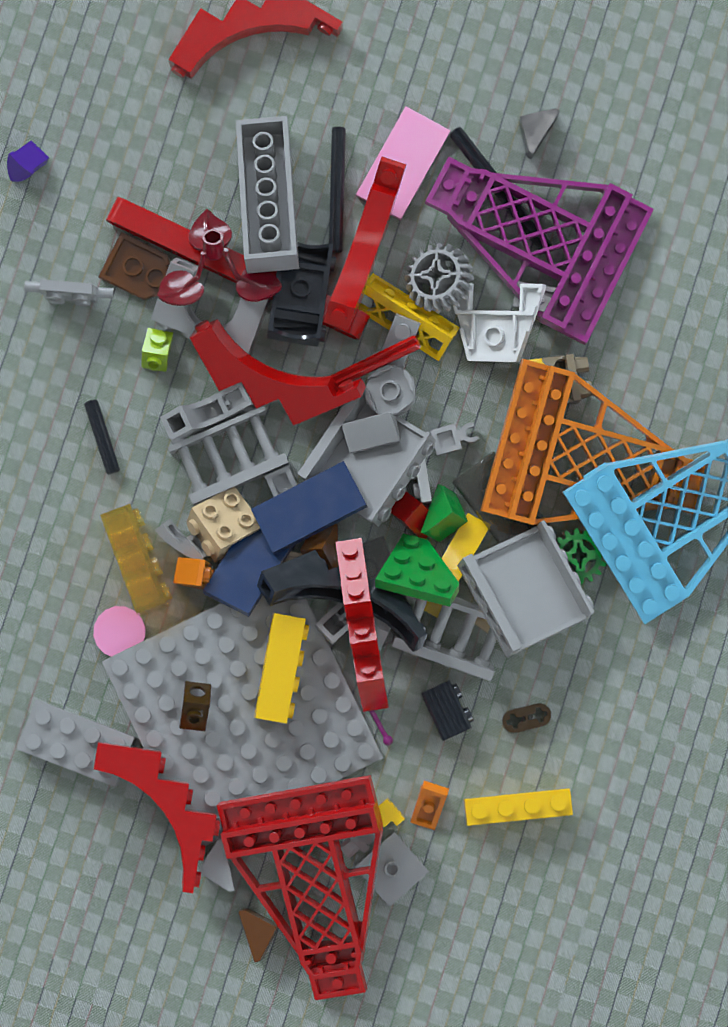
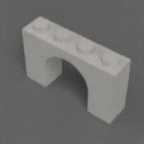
[151,258,272,354]

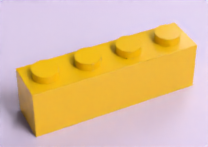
[254,613,309,724]
[463,788,573,826]

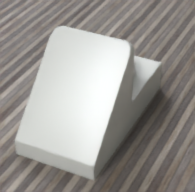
[411,459,432,504]

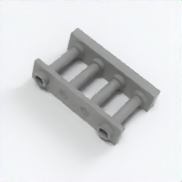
[168,405,289,506]
[391,597,497,681]

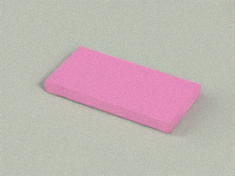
[356,106,451,221]

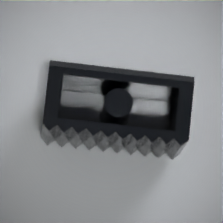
[421,680,474,741]

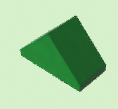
[421,484,468,542]

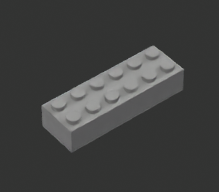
[236,116,299,273]

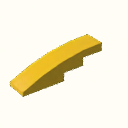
[424,513,491,618]

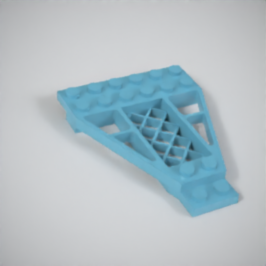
[563,439,728,624]

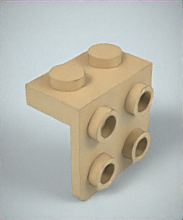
[187,487,260,563]

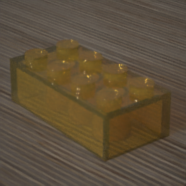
[100,504,172,617]

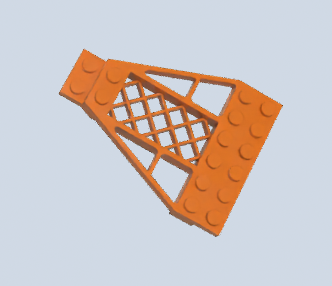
[480,359,706,525]

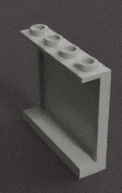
[297,393,436,527]
[457,520,594,658]

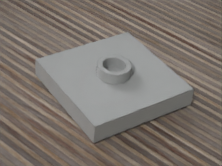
[355,832,429,907]

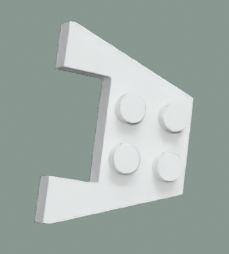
[449,283,546,363]

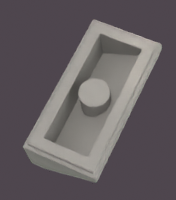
[342,412,400,454]

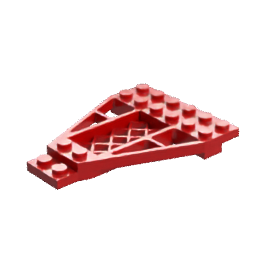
[217,775,383,1000]

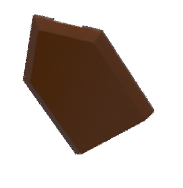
[98,232,170,301]

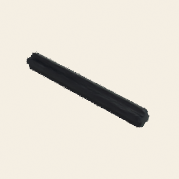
[329,126,346,253]

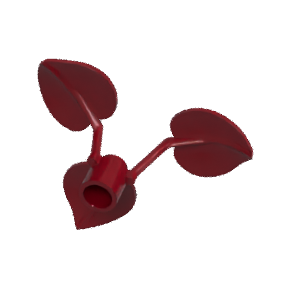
[157,209,282,306]

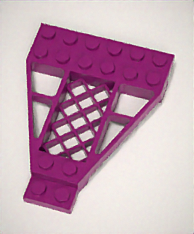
[425,157,654,345]

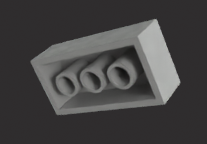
[16,700,137,787]

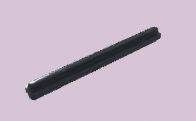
[450,127,552,250]

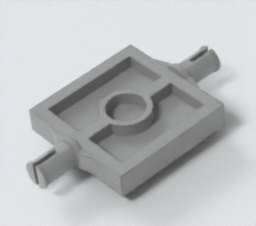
[24,279,114,306]

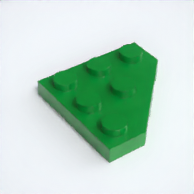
[375,533,459,607]

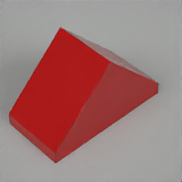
[391,491,428,539]

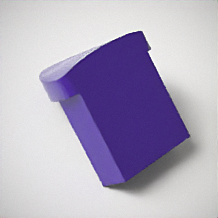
[7,141,50,182]

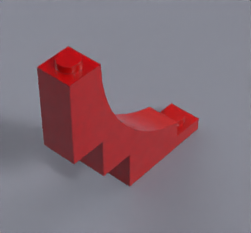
[168,0,343,79]
[323,156,407,330]
[189,319,366,426]

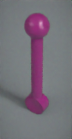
[369,710,393,746]

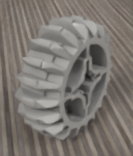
[404,243,474,313]

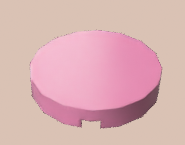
[93,606,146,657]

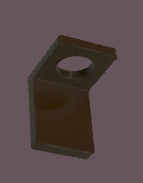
[179,681,211,732]

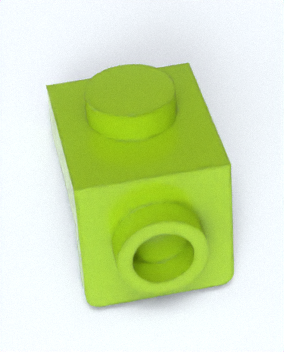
[141,328,173,372]

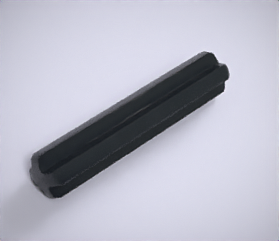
[84,399,120,475]

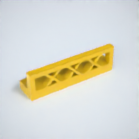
[358,273,460,361]

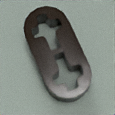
[502,703,551,733]

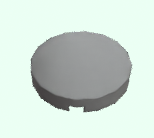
[364,365,417,417]

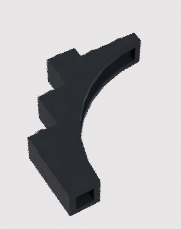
[257,550,428,652]

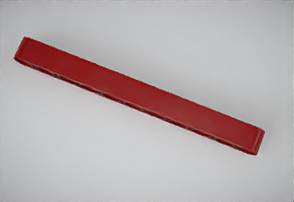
[106,197,370,340]

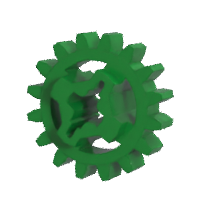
[556,528,606,585]

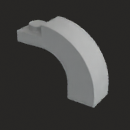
[160,382,254,440]

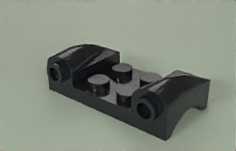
[267,242,336,347]

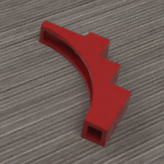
[335,538,389,712]
[94,742,220,894]

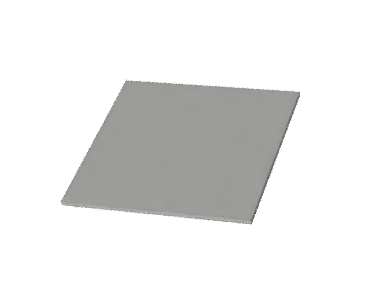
[102,596,383,846]

